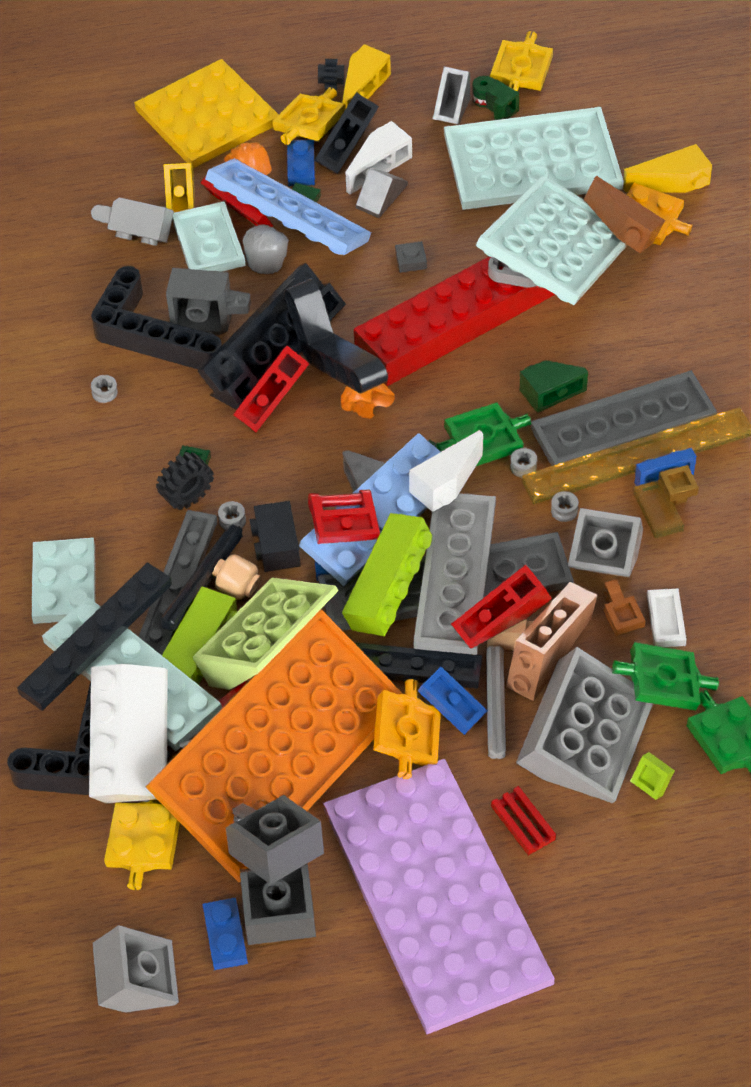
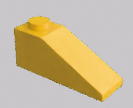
[343,44,391,109]
[623,144,712,193]

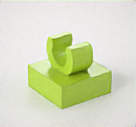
[630,752,675,800]

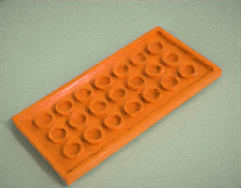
[145,609,403,883]

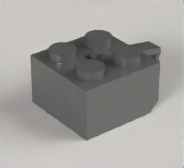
[166,268,251,335]
[226,795,324,885]
[240,863,316,945]

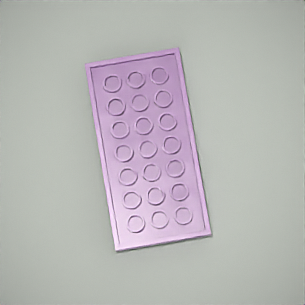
[323,759,555,1034]

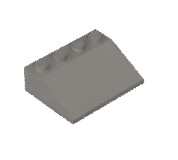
[516,647,652,803]

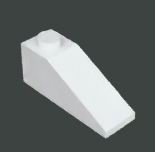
[346,121,412,194]
[409,430,483,512]

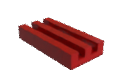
[491,786,556,856]

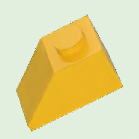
[164,163,195,213]

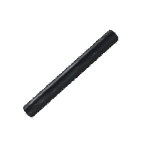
[160,524,243,631]

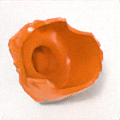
[224,142,272,175]
[341,383,395,419]

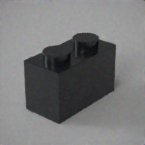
[249,500,301,572]

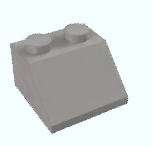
[568,508,643,577]
[93,925,179,1013]

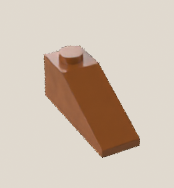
[584,176,665,253]

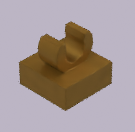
[659,465,699,505]

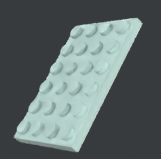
[444,107,624,210]
[476,176,627,305]

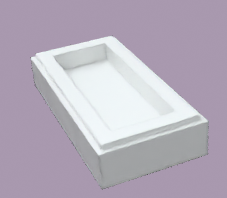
[647,588,686,647]

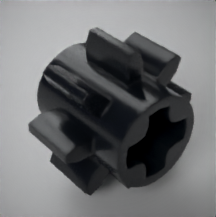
[318,58,344,90]

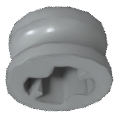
[91,375,118,403]
[510,448,537,478]
[551,491,579,522]
[218,501,246,530]

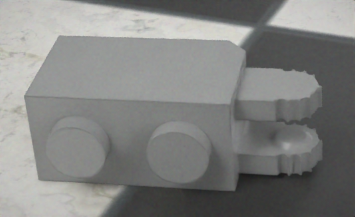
[91,197,174,246]

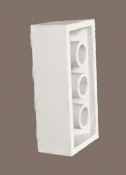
[89,664,168,804]

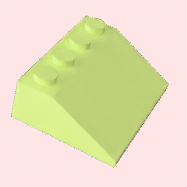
[193,578,338,690]

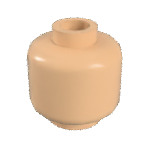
[212,554,261,600]

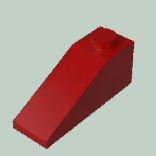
[233,346,310,433]
[451,565,552,649]

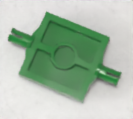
[436,402,531,466]
[612,642,719,711]
[686,690,751,774]

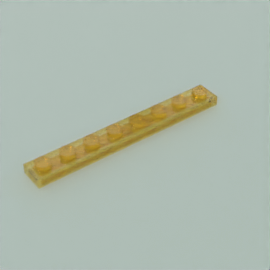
[522,407,751,505]

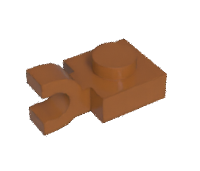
[603,579,646,636]

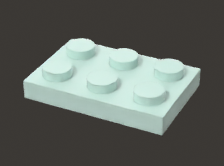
[172,201,246,272]
[32,538,95,624]

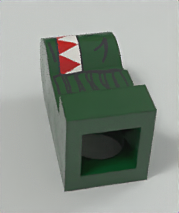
[472,76,519,120]

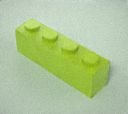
[342,513,432,636]
[162,587,238,685]

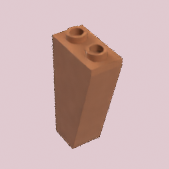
[506,582,597,701]

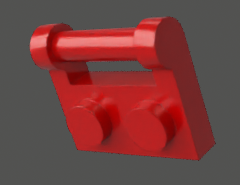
[308,489,380,544]

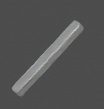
[486,646,506,759]

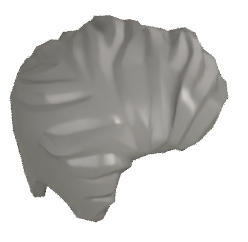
[243,224,289,274]

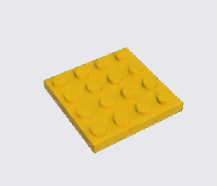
[134,59,279,168]

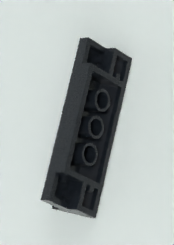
[197,263,346,410]

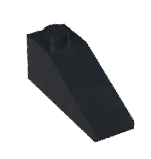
[314,92,379,174]

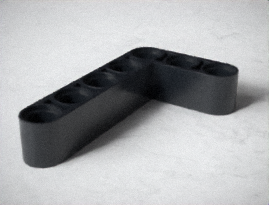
[91,266,222,370]
[284,278,388,394]
[7,681,91,795]

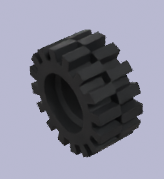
[156,452,214,510]

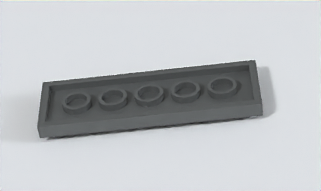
[531,370,717,472]

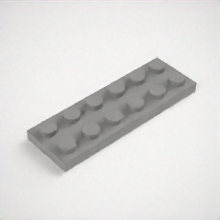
[414,493,496,655]

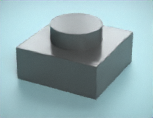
[395,241,427,273]

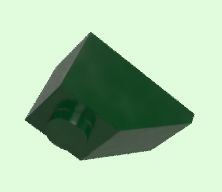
[519,360,588,413]

